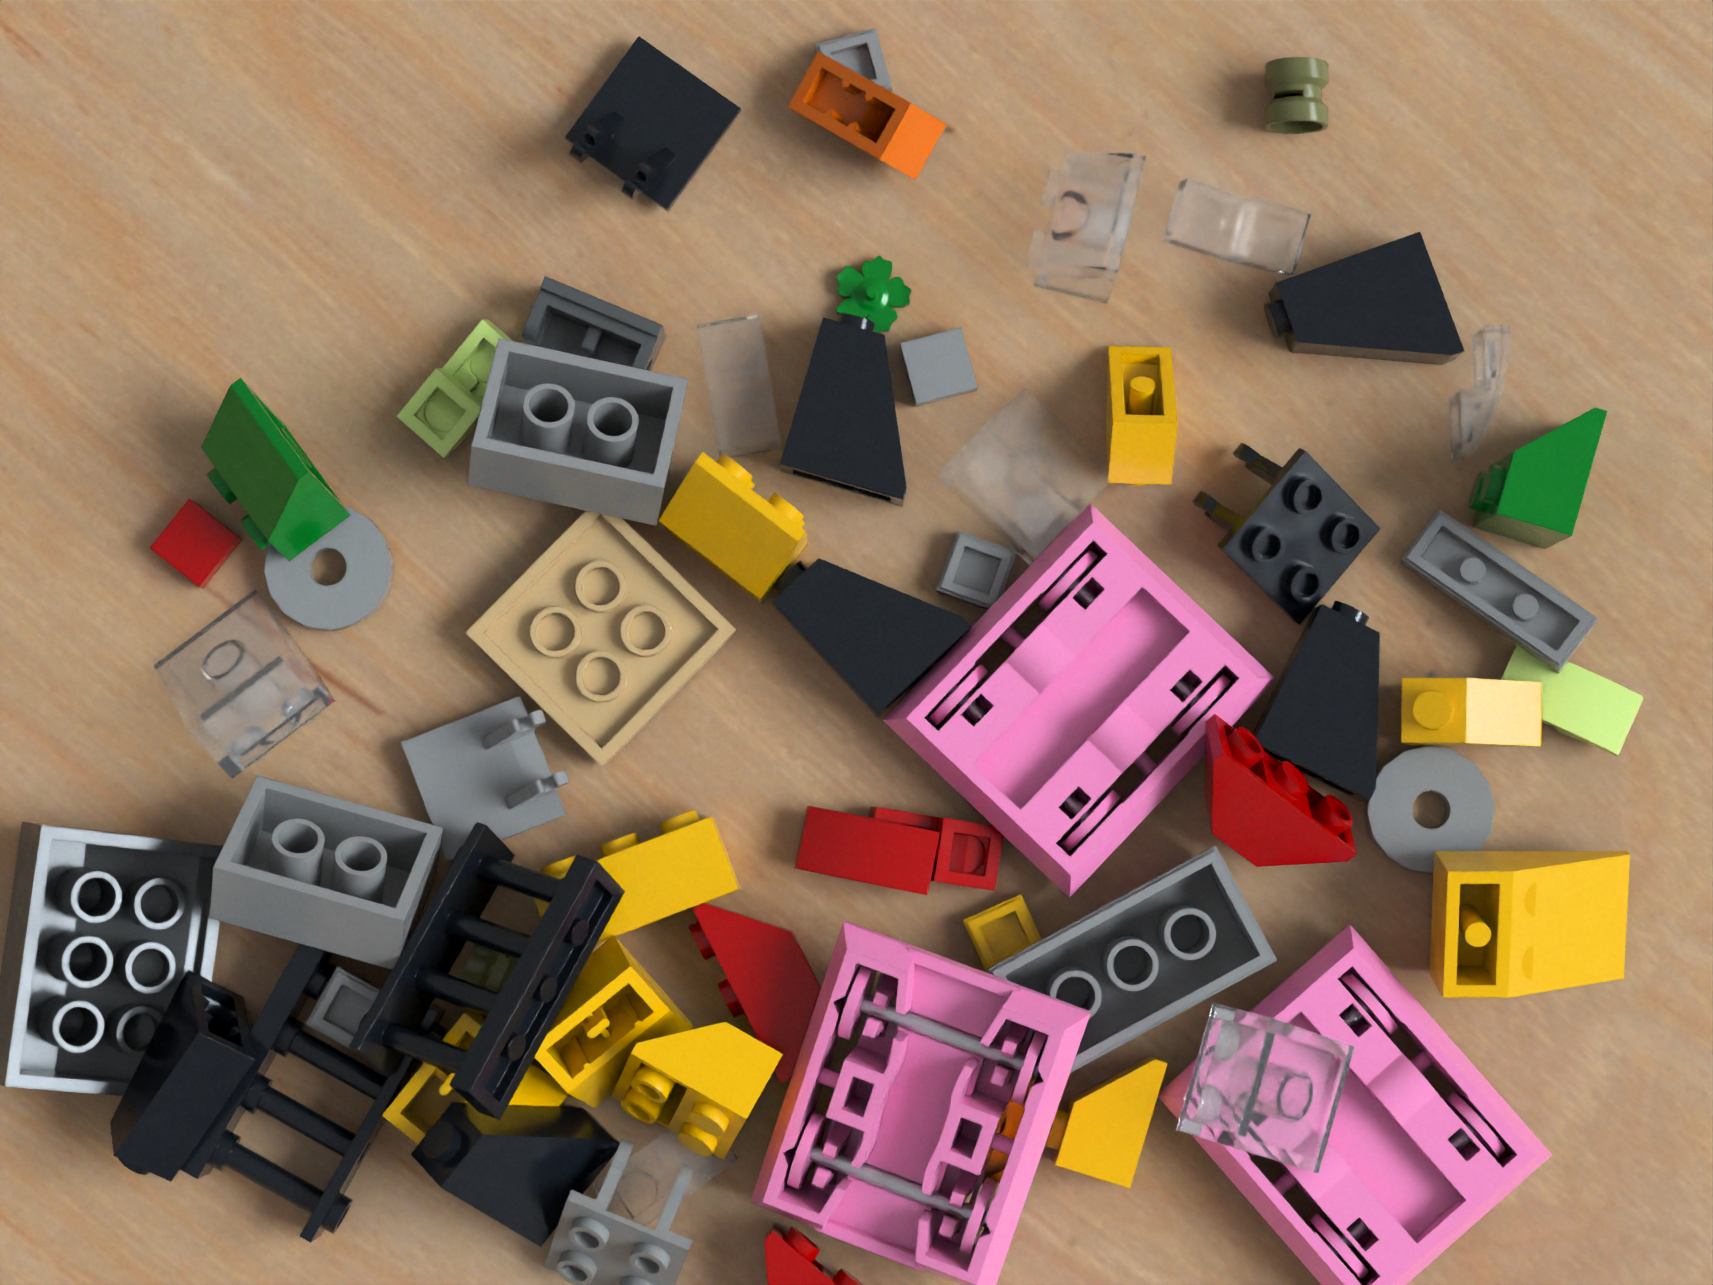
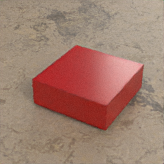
[150,498,243,589]

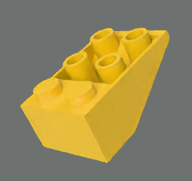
[1429,851,1630,998]

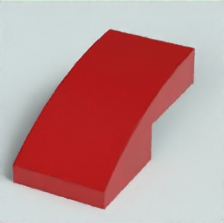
[794,806,940,895]
[869,806,1004,891]

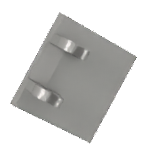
[401,696,570,862]
[544,1138,695,1285]

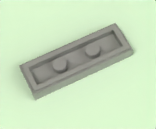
[1401,509,1598,673]

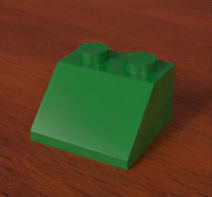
[201,378,351,561]
[1468,407,1607,549]

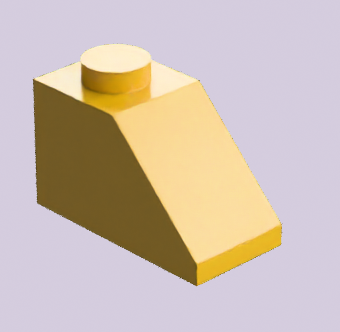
[1105,346,1178,486]
[1401,678,1542,747]
[1045,1056,1168,1188]

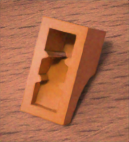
[788,51,947,180]

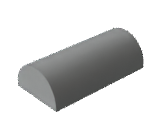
[987,845,1277,1073]

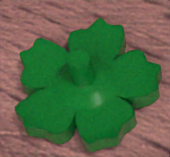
[836,256,911,333]

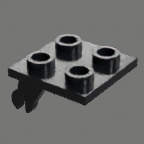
[565,36,741,212]
[1192,443,1380,625]

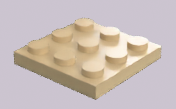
[465,511,737,768]

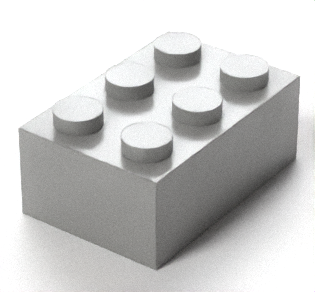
[468,338,688,526]
[210,775,443,970]

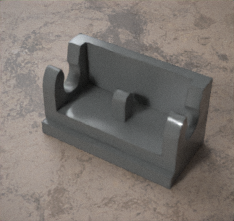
[521,276,666,371]

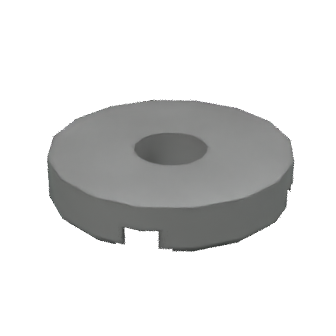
[264,506,394,632]
[1364,746,1495,874]

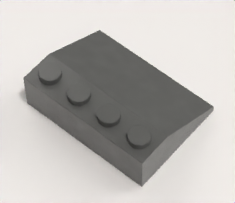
[0,822,223,1096]

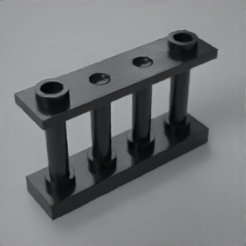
[349,822,625,1120]
[180,944,448,1243]

